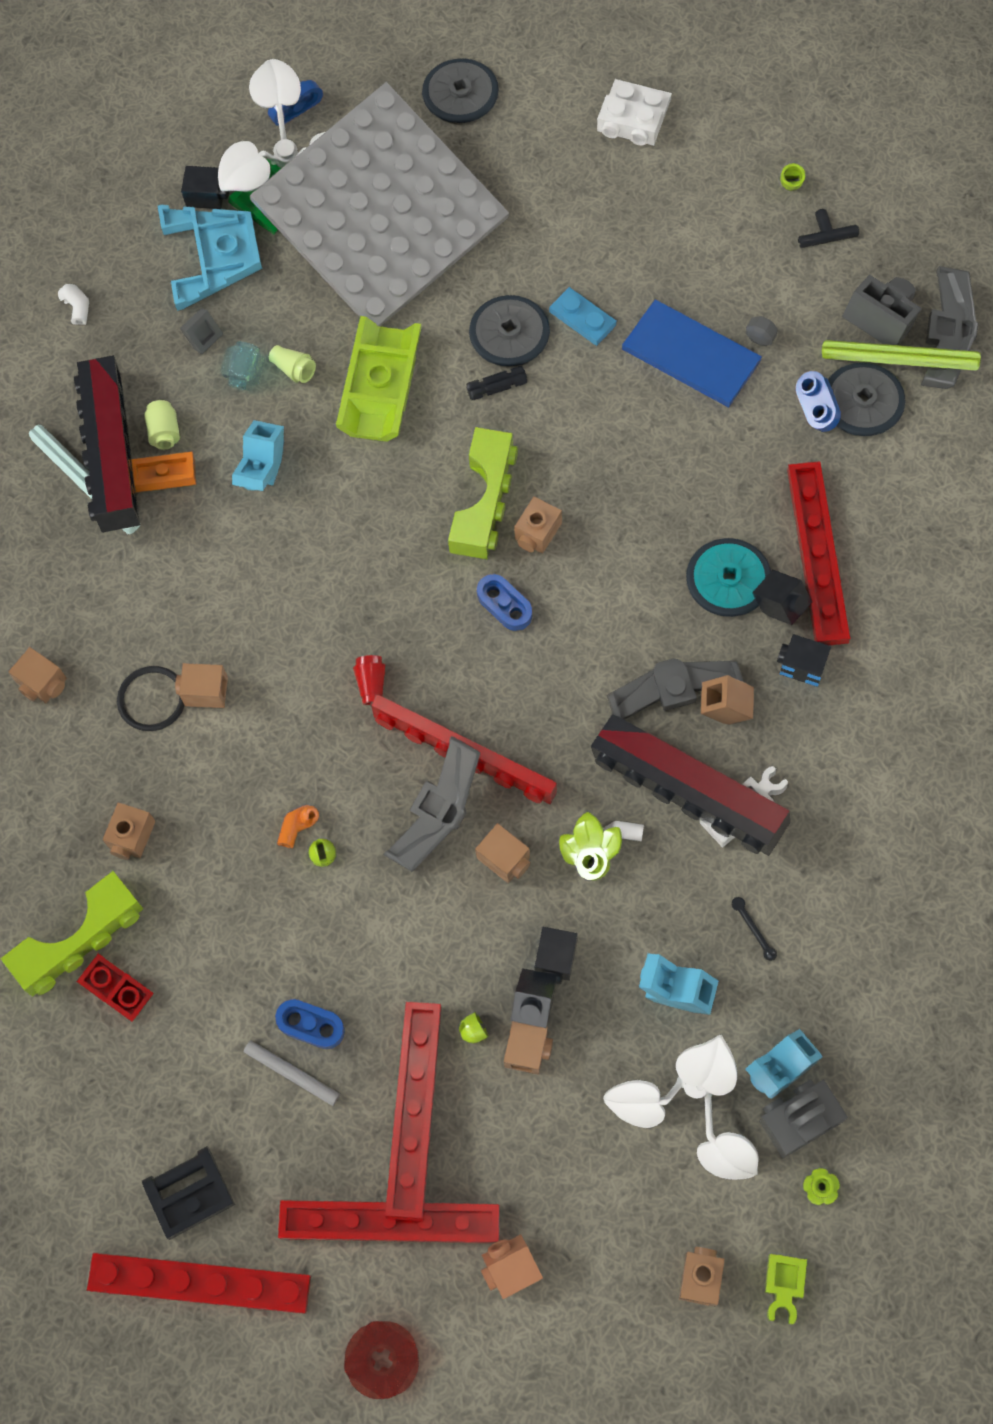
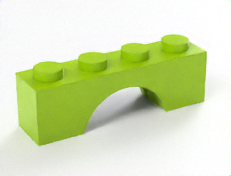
[448,427,518,560]
[0,871,144,997]

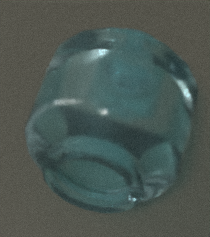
[220,341,265,390]

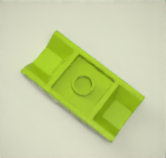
[336,316,421,442]

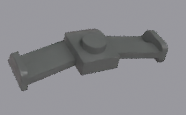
[921,266,978,389]
[606,658,744,720]
[384,736,480,872]

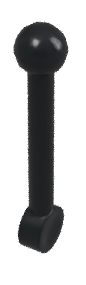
[731,897,777,961]

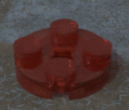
[344,1321,419,1399]

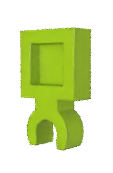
[765,1254,807,1325]

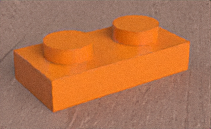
[131,451,196,493]

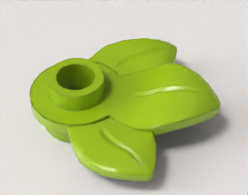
[559,812,622,881]

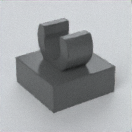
[180,308,223,354]

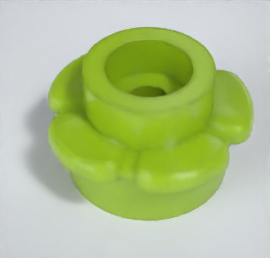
[803,1168,840,1205]

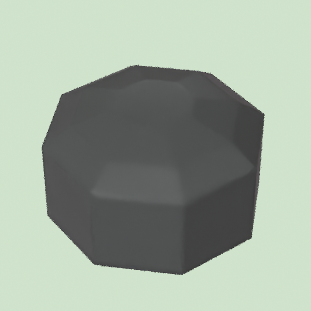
[746,316,778,346]

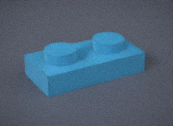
[549,287,617,346]

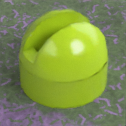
[780,163,805,191]
[308,839,336,867]
[459,1012,489,1044]

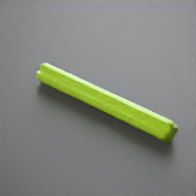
[822,340,981,371]

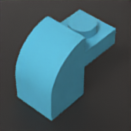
[232,420,284,491]
[639,953,719,1015]
[745,1029,823,1099]

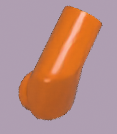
[277,805,319,849]

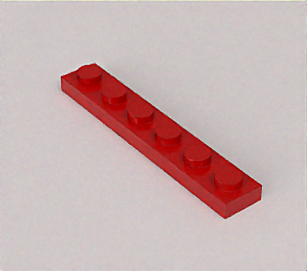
[787,461,850,645]
[371,695,557,805]
[385,1002,442,1221]
[278,1200,500,1243]
[86,1253,311,1314]

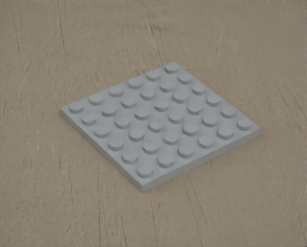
[250,82,509,326]

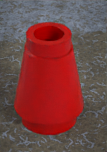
[353,655,386,705]

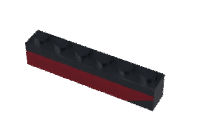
[74,355,140,533]
[591,714,790,856]

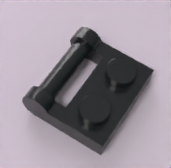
[142,1146,235,1240]

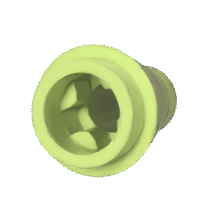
[269,345,316,383]

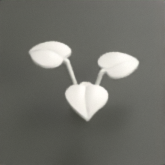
[218,59,325,192]
[603,1035,759,1180]

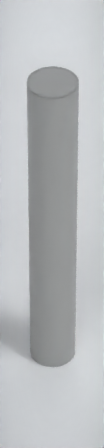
[244,1040,341,1106]

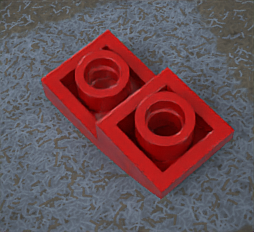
[76,953,154,1022]

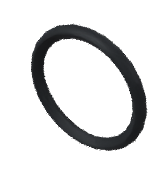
[117,666,185,731]

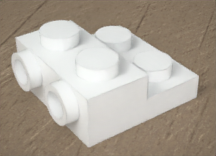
[597,79,672,146]

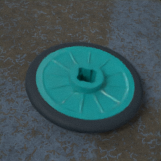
[686,538,771,617]

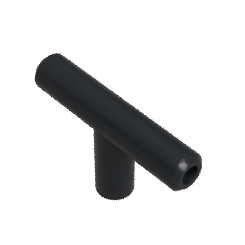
[798,208,860,248]

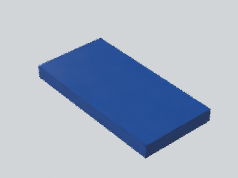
[622,299,762,408]

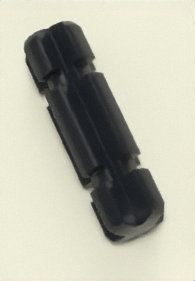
[466,366,527,400]

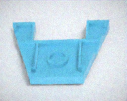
[158,205,262,311]

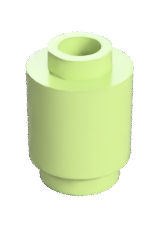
[144,400,180,450]

